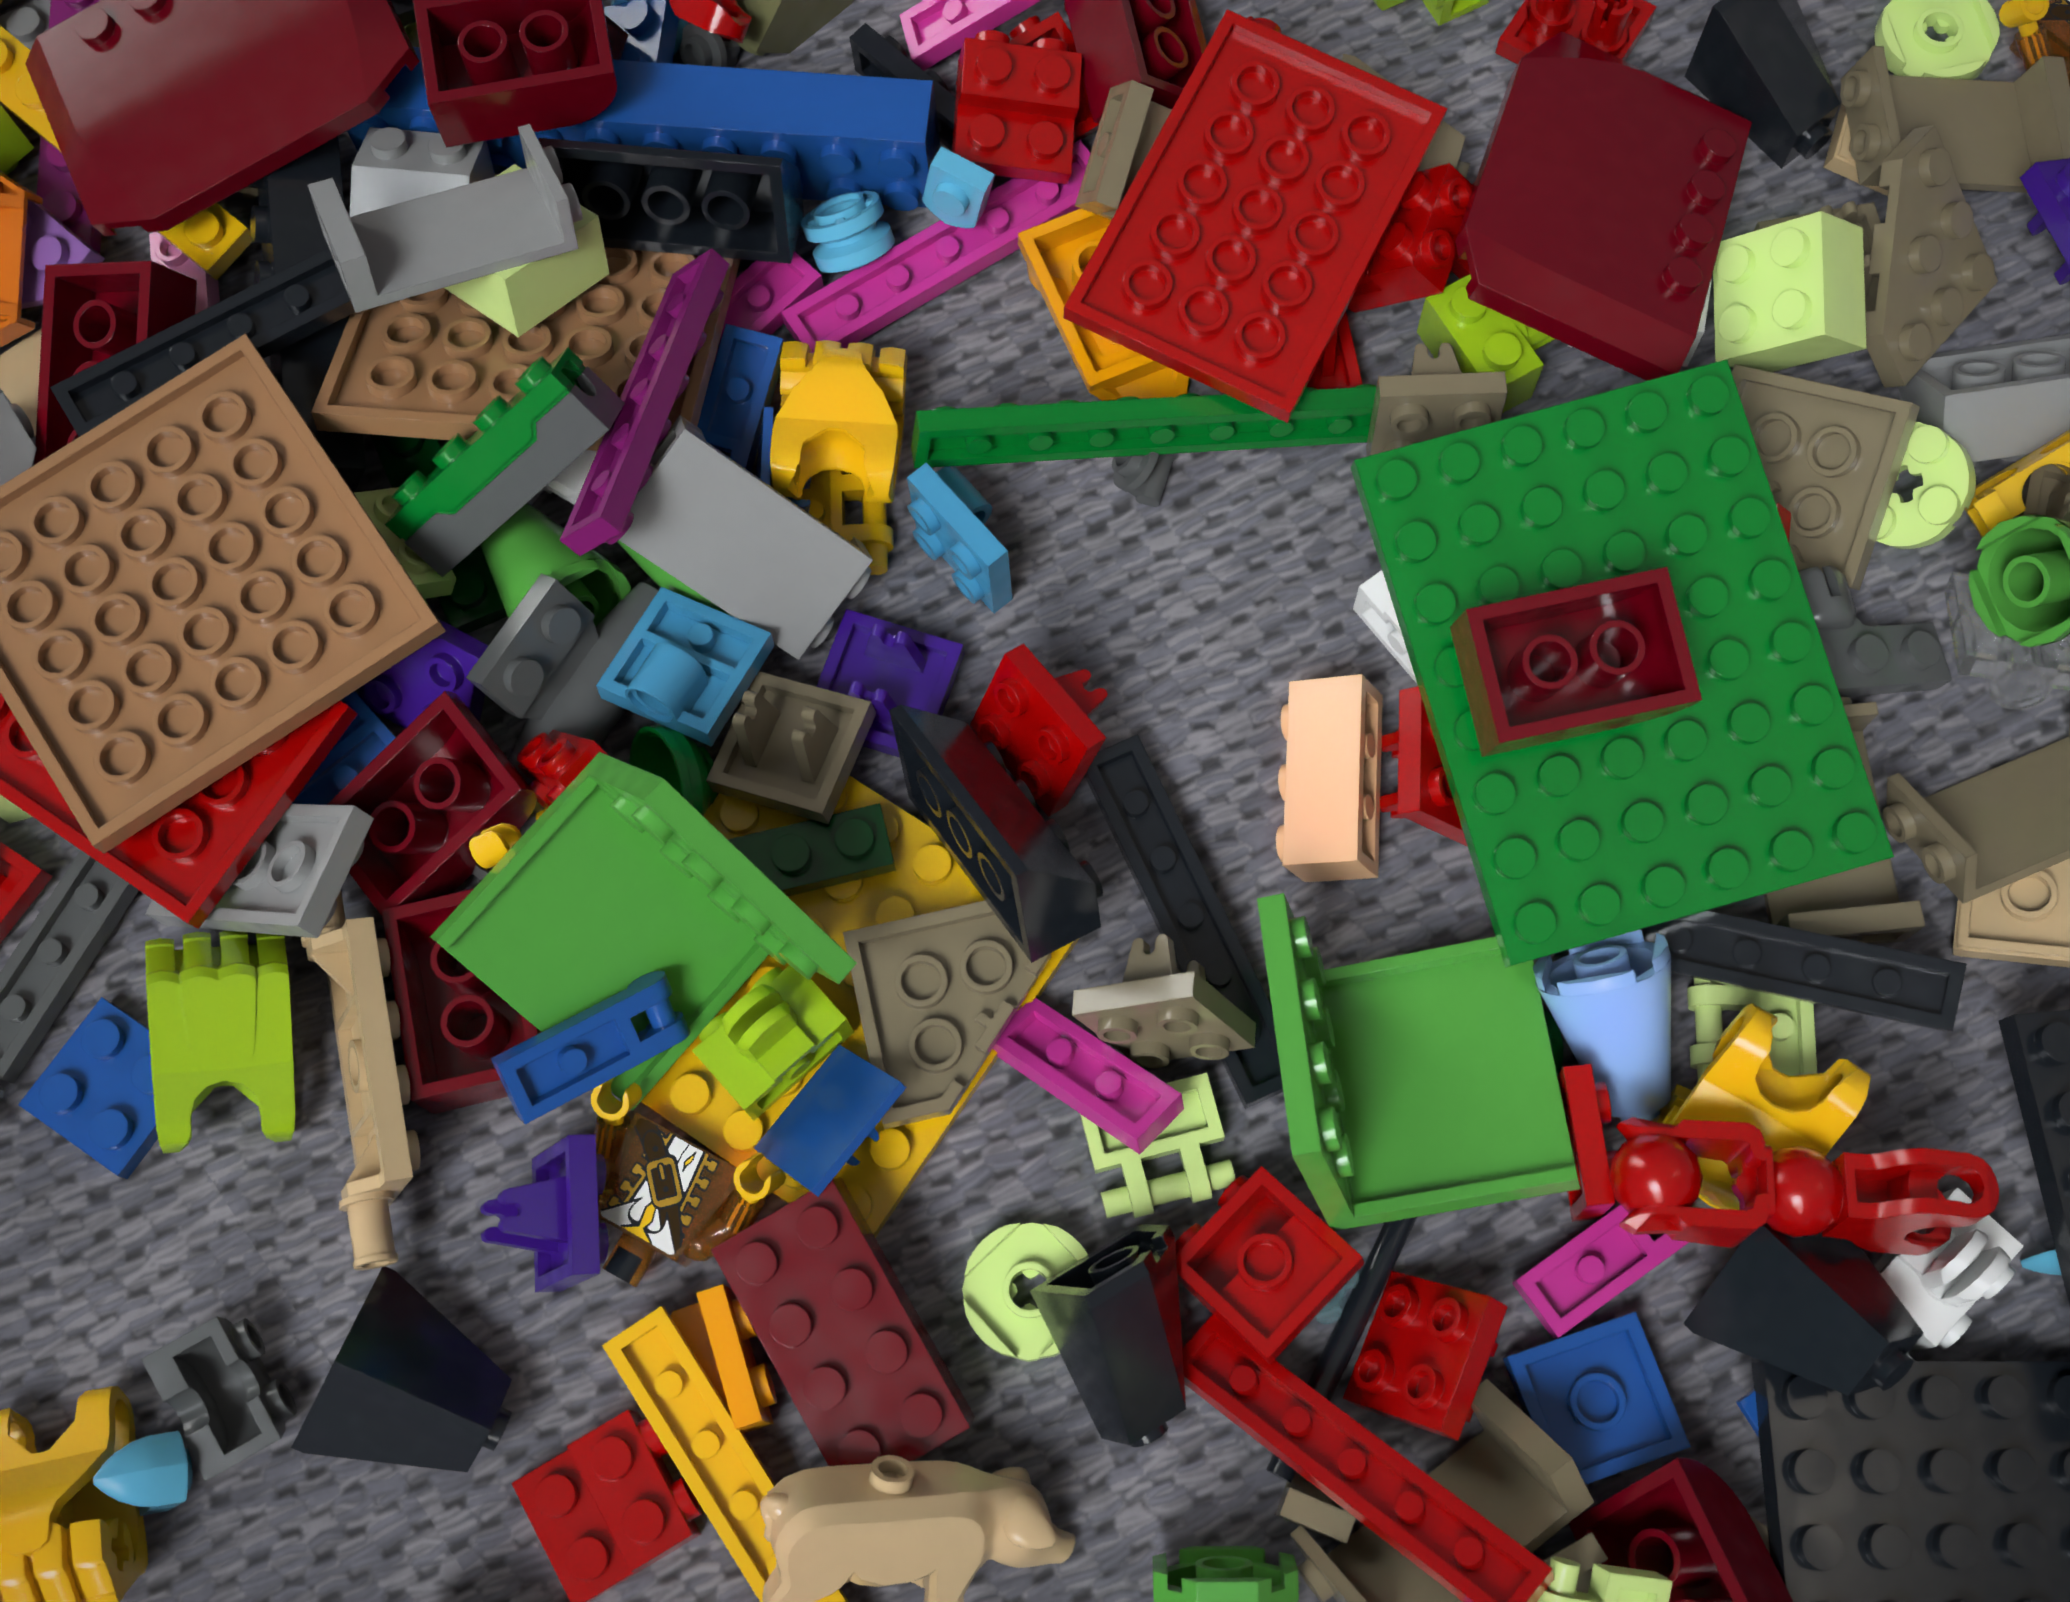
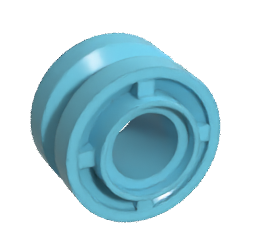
[801,191,895,273]

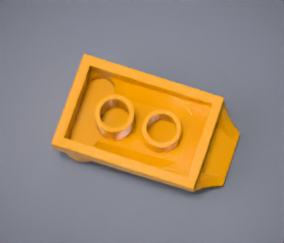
[1018,208,1189,401]

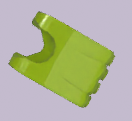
[145,931,295,1153]

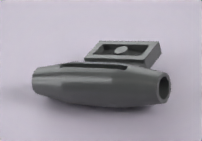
[466,573,659,814]

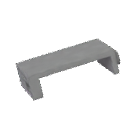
[308,124,583,313]
[619,415,873,660]

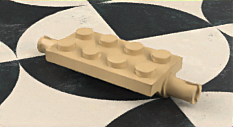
[301,890,420,1270]

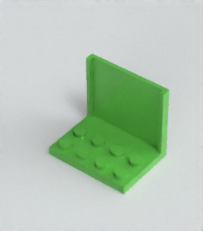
[430,752,857,1110]
[1257,893,1581,1231]

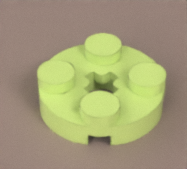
[1874,0,2000,80]
[1876,422,1976,549]
[962,1222,1088,1362]

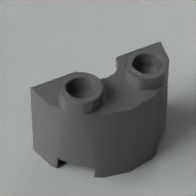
[141,1316,297,1482]

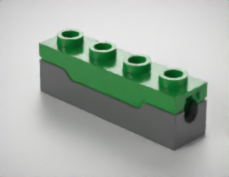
[385,347,625,578]

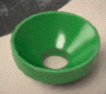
[629,725,717,816]

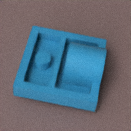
[907,463,1013,614]
[596,587,774,747]

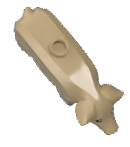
[760,1455,1076,1602]

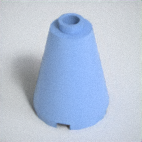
[1533,930,1671,1121]

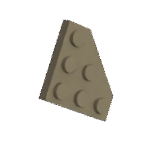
[1865,125,1998,388]
[1732,364,1920,591]
[843,900,1051,1129]

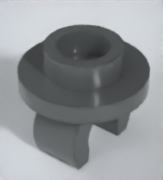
[680,23,741,67]

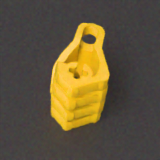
[770,340,907,503]
[1653,1003,1871,1210]
[0,1386,148,1602]

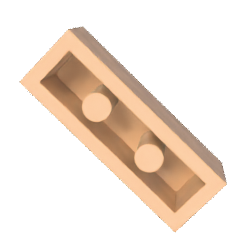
[1276,674,1383,882]

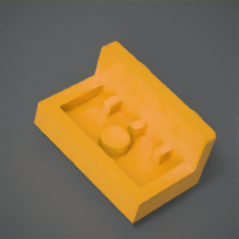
[670,1284,777,1434]

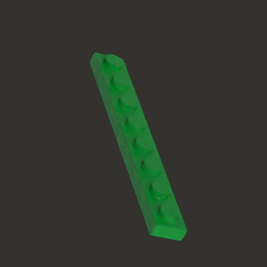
[911,384,1377,468]

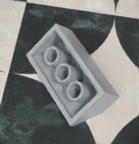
[1898,334,2070,467]

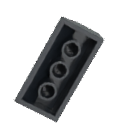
[538,138,804,264]
[889,705,1103,963]

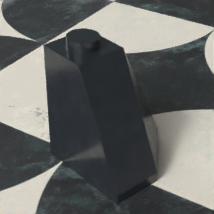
[1684,0,1840,169]
[1683,1223,1924,1396]
[1030,1224,1186,1447]
[291,1266,512,1472]

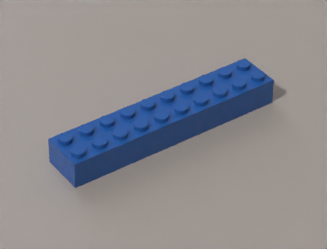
[347,47,941,211]

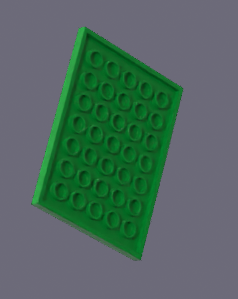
[1350,359,1894,968]

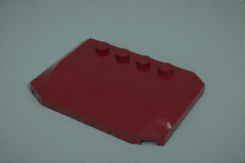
[25,0,419,236]
[1455,31,1752,381]

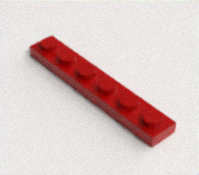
[1182,1314,1554,1602]

